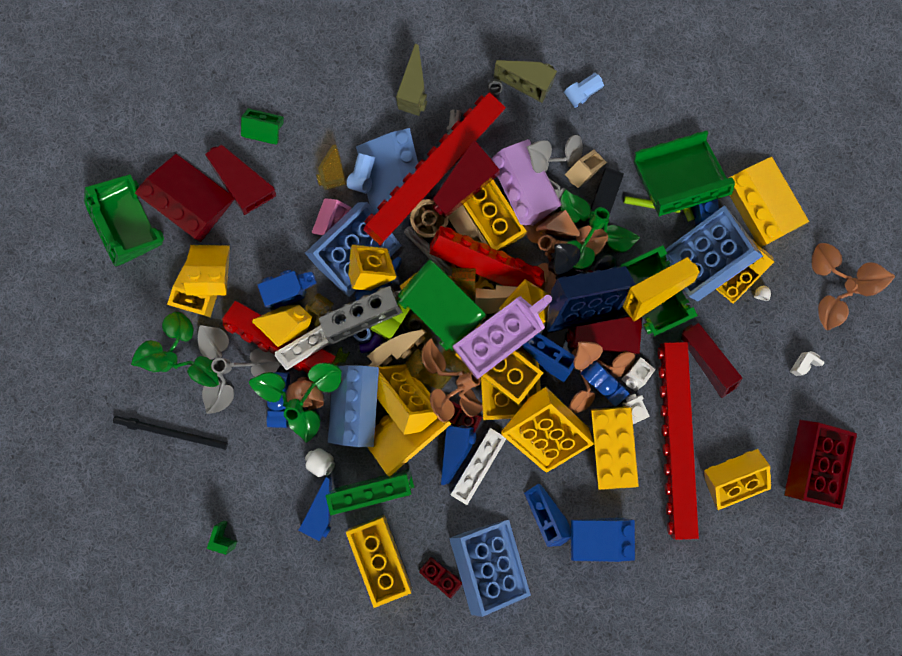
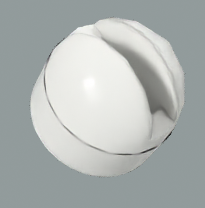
[754,286,771,301]

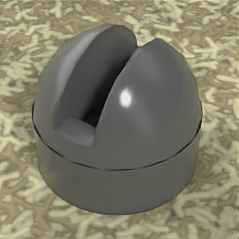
[487,78,503,95]
[408,314,423,330]

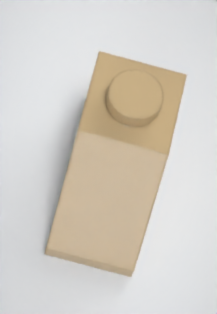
[565,150,607,188]

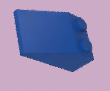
[571,518,635,562]

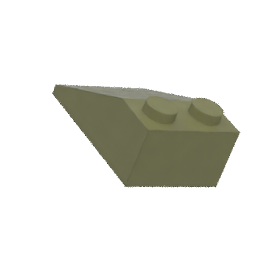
[396,44,428,116]
[494,60,557,103]

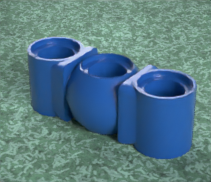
[581,361,630,407]
[267,372,290,428]

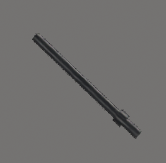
[113,416,228,450]

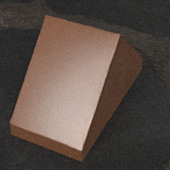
[536,210,580,239]

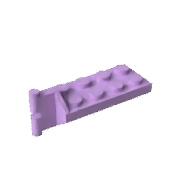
[452,295,552,379]

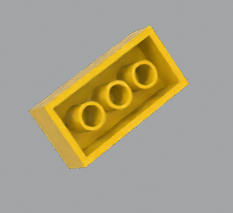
[455,323,543,405]
[591,406,639,490]
[346,515,412,608]

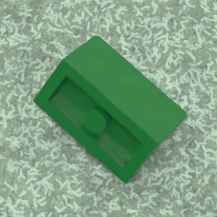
[241,108,284,145]
[207,521,237,555]

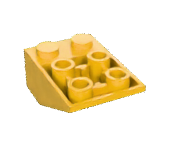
[716,240,774,304]
[167,262,217,318]

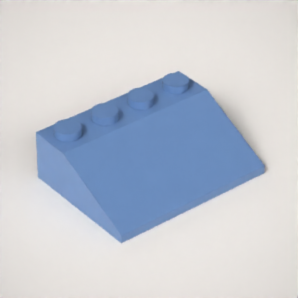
[356,128,427,213]
[305,202,402,297]
[665,205,763,301]
[328,365,379,447]
[449,519,531,617]

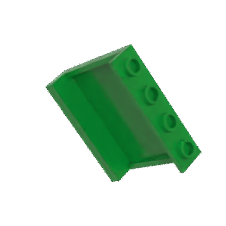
[634,131,735,216]
[325,469,415,516]

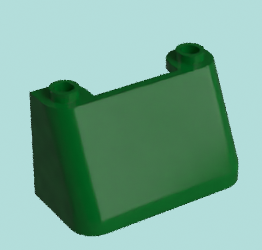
[84,174,164,267]
[619,245,698,336]
[397,259,486,352]

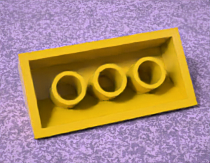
[463,180,527,251]
[377,364,438,434]

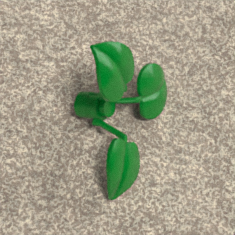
[560,190,640,270]
[131,311,219,387]
[249,363,342,443]

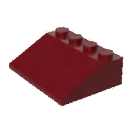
[135,154,234,242]
[784,420,857,509]

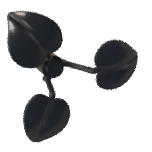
[548,243,617,280]

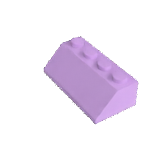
[491,139,562,226]

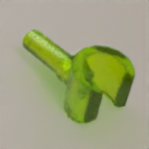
[332,347,350,365]

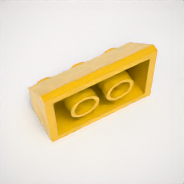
[704,449,771,510]

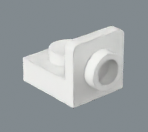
[790,351,825,376]
[622,357,656,391]
[621,394,650,424]

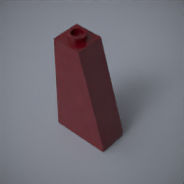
[433,140,500,218]
[205,144,276,215]
[566,316,643,354]
[681,323,743,398]

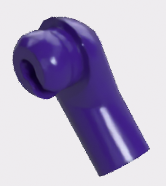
[359,332,384,353]

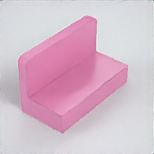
[312,198,351,236]

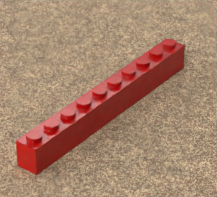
[363,92,506,246]
[658,342,699,540]

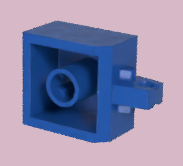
[257,270,317,310]

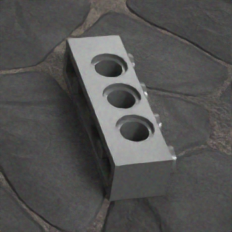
[319,286,403,344]

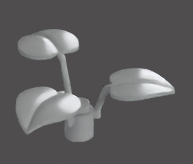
[527,135,583,216]
[198,325,281,414]

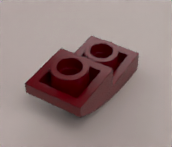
[449,401,483,432]
[419,557,462,599]

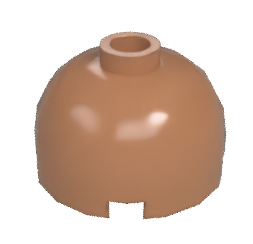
[285,377,324,410]

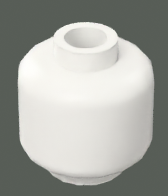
[305,448,335,477]

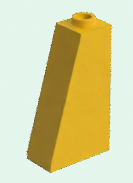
[623,257,700,321]

